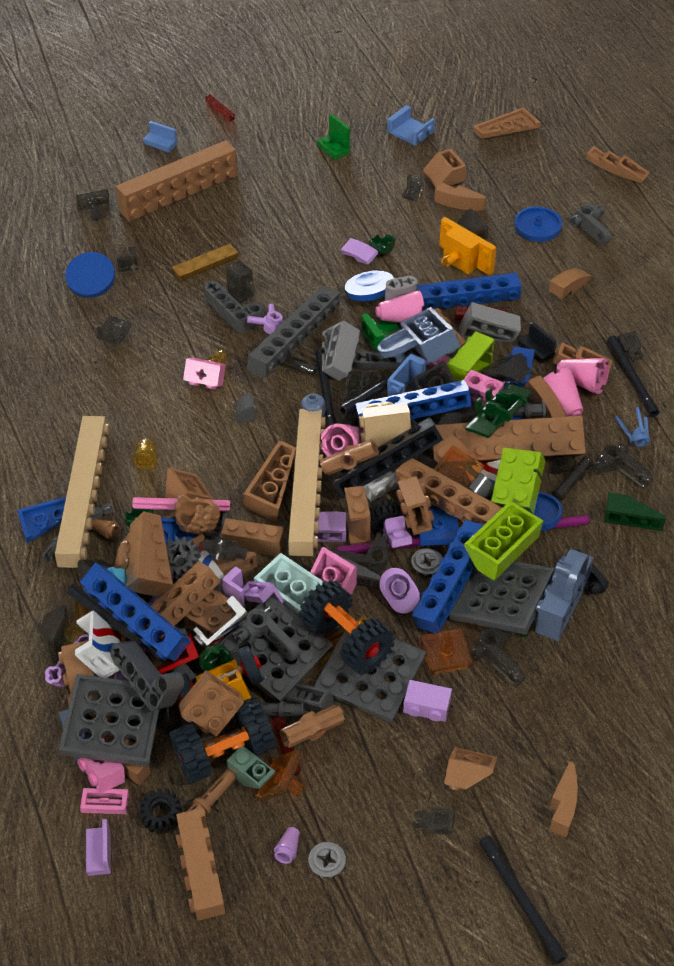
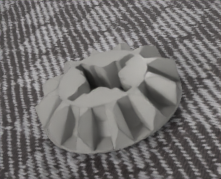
[411,548,443,576]
[308,842,346,878]

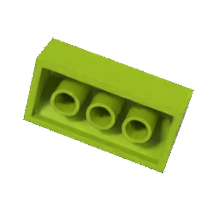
[464,501,543,581]

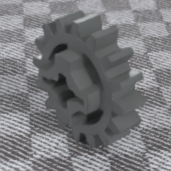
[166,537,201,579]

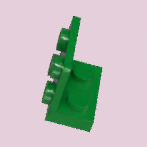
[317,114,351,160]
[361,313,401,352]

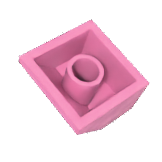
[310,547,357,595]

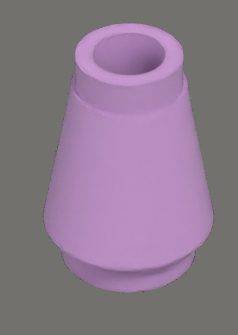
[274,827,300,864]

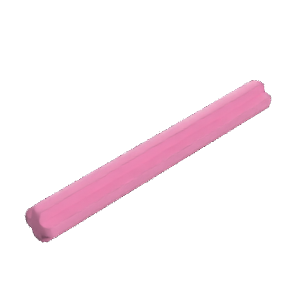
[132,497,230,512]

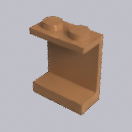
[344,486,371,545]

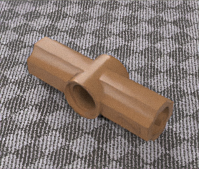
[320,439,379,475]
[279,705,345,748]

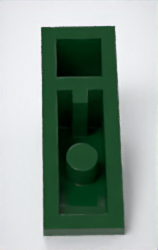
[604,492,666,531]

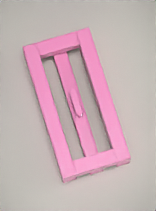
[80,788,129,814]

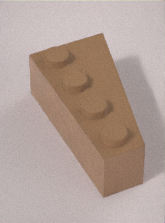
[243,440,296,523]
[126,511,173,597]
[176,808,225,921]

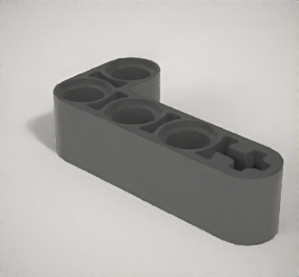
[204,281,263,332]
[110,640,184,711]

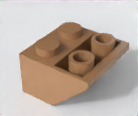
[423,149,466,188]

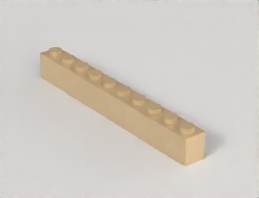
[288,409,325,556]
[55,416,109,568]

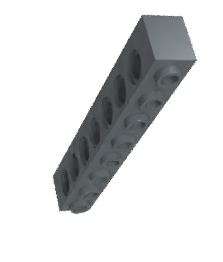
[247,285,340,378]

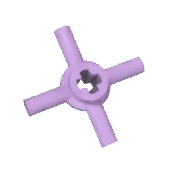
[247,304,284,334]

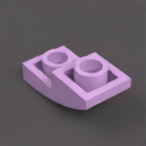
[341,238,378,264]

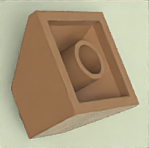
[165,467,214,511]
[444,747,497,790]

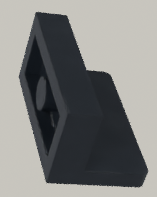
[518,322,557,364]

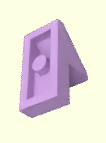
[383,516,412,548]

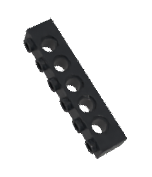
[330,418,443,498]

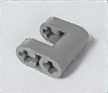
[385,276,417,301]

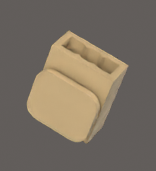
[359,402,411,448]

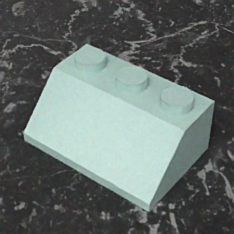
[254,553,323,616]

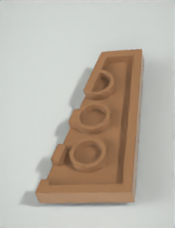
[473,107,541,139]

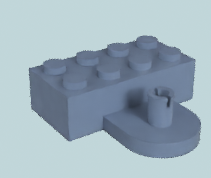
[377,307,460,363]
[534,548,594,641]

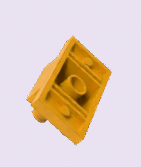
[439,217,497,276]

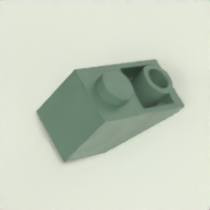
[227,746,276,789]

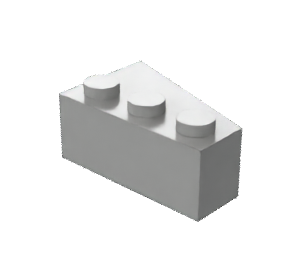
[458,302,521,342]
[322,321,360,381]

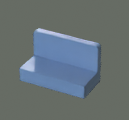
[143,121,177,152]

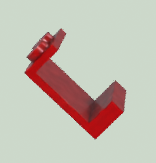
[145,633,200,674]

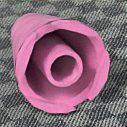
[375,291,424,323]
[556,358,609,394]
[543,368,583,417]
[321,423,363,458]

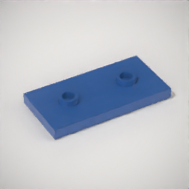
[419,503,459,546]

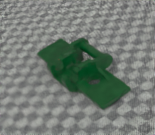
[465,384,533,438]

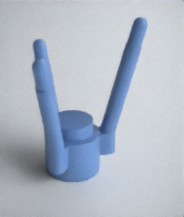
[615,407,650,447]

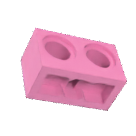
[464,370,504,405]

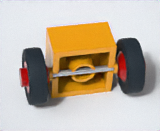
[178,646,263,701]

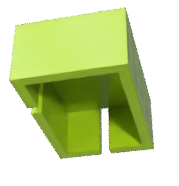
[446,331,495,384]
[491,448,545,514]

